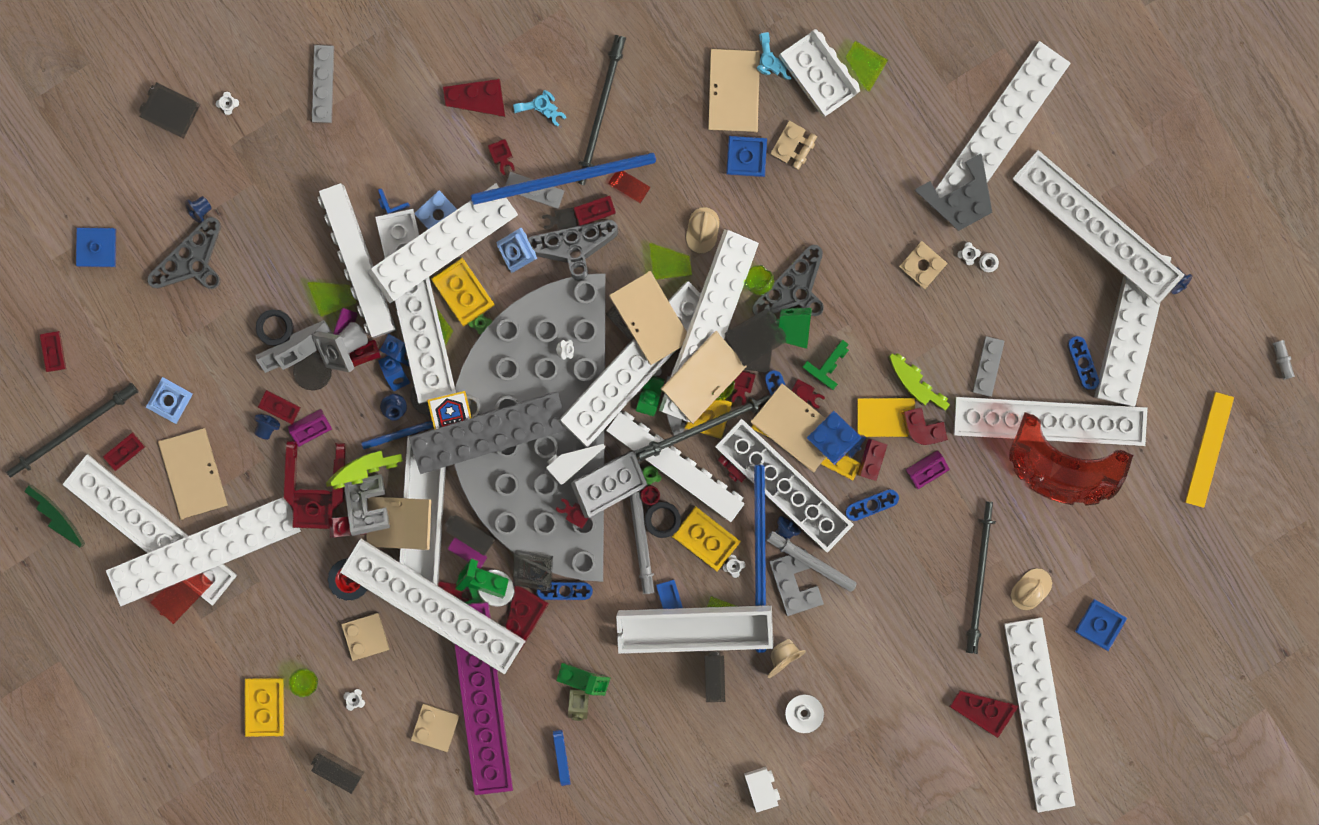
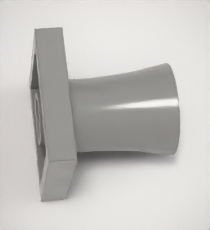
[312,322,368,372]

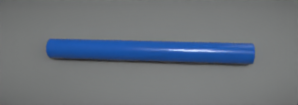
[361,420,434,450]

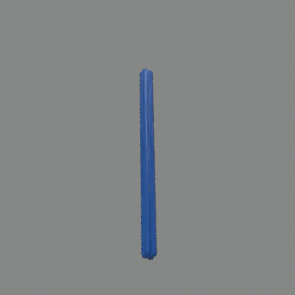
[471,153,656,205]
[754,464,766,653]

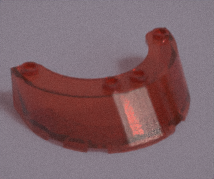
[1009,412,1134,506]

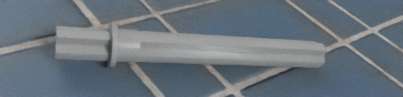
[630,491,654,594]
[766,531,857,592]

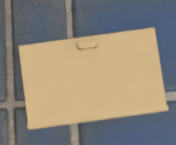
[708,49,760,133]
[609,271,687,366]
[661,331,747,424]
[751,383,826,473]
[158,428,228,520]
[366,497,431,550]

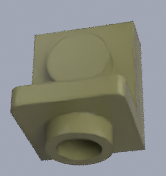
[568,690,589,721]

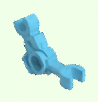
[757,32,791,80]
[513,90,566,127]

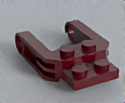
[284,441,346,529]

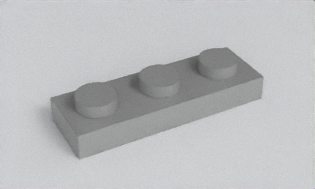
[505,172,565,209]
[972,336,1005,397]

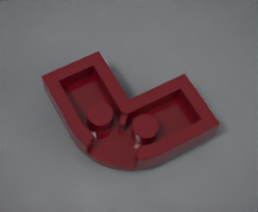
[902,407,948,445]

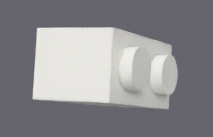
[744,767,781,812]

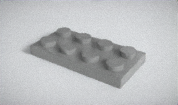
[571,451,648,518]

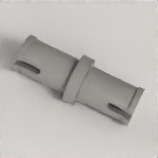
[1272,340,1295,380]

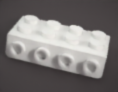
[779,29,860,118]

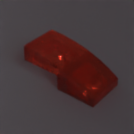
[608,171,651,204]

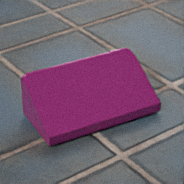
[333,308,358,335]
[288,409,332,447]
[906,450,950,490]
[448,537,487,569]

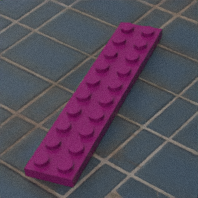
[454,601,513,795]

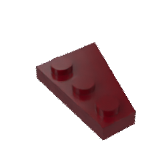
[443,79,506,118]
[506,583,549,653]
[949,690,1019,738]

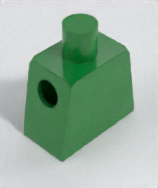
[767,308,812,349]

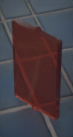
[150,572,213,624]

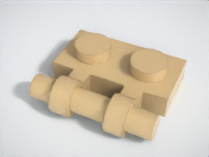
[770,121,817,170]

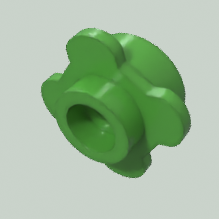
[469,314,492,335]
[642,465,661,486]

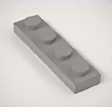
[312,45,334,123]

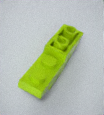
[888,353,950,411]
[326,451,403,489]

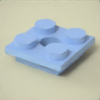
[414,190,457,229]
[496,228,537,273]
[146,377,193,424]

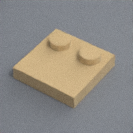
[341,613,390,661]
[411,703,460,752]

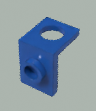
[378,188,410,214]
[380,334,410,367]
[378,356,410,391]

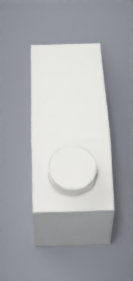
[546,444,606,485]

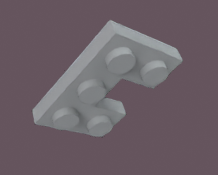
[344,474,390,536]
[769,549,824,616]

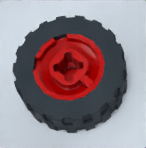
[328,558,368,601]

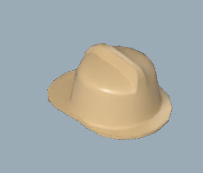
[686,207,719,253]
[1011,568,1052,610]
[767,639,806,678]

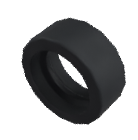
[255,309,294,346]
[645,502,681,538]

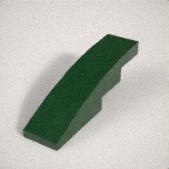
[24,485,85,548]

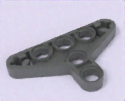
[148,217,221,289]
[528,220,618,281]
[752,245,824,318]

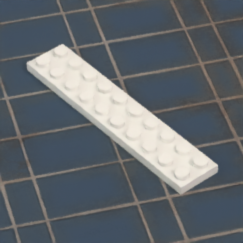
[935,41,1071,198]
[1013,150,1184,304]
[375,209,456,404]
[659,229,759,424]
[559,281,701,447]
[954,397,1147,446]
[63,454,237,606]
[106,497,301,606]
[340,539,525,674]
[1004,617,1075,812]

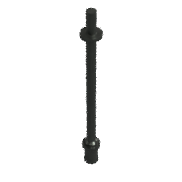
[578,35,626,185]
[6,382,139,478]
[634,394,771,462]
[966,501,996,654]

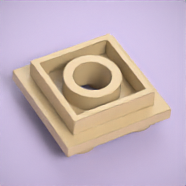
[899,241,948,289]

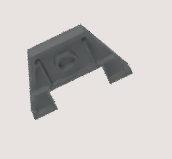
[915,153,993,231]

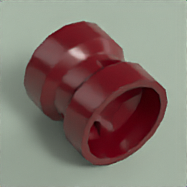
[641,485,660,505]

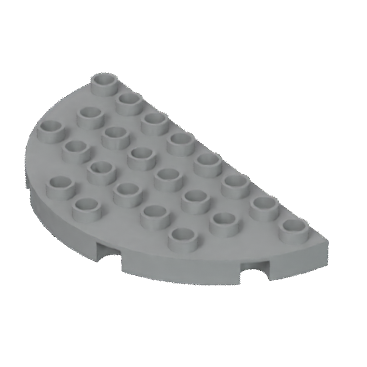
[455,273,606,582]

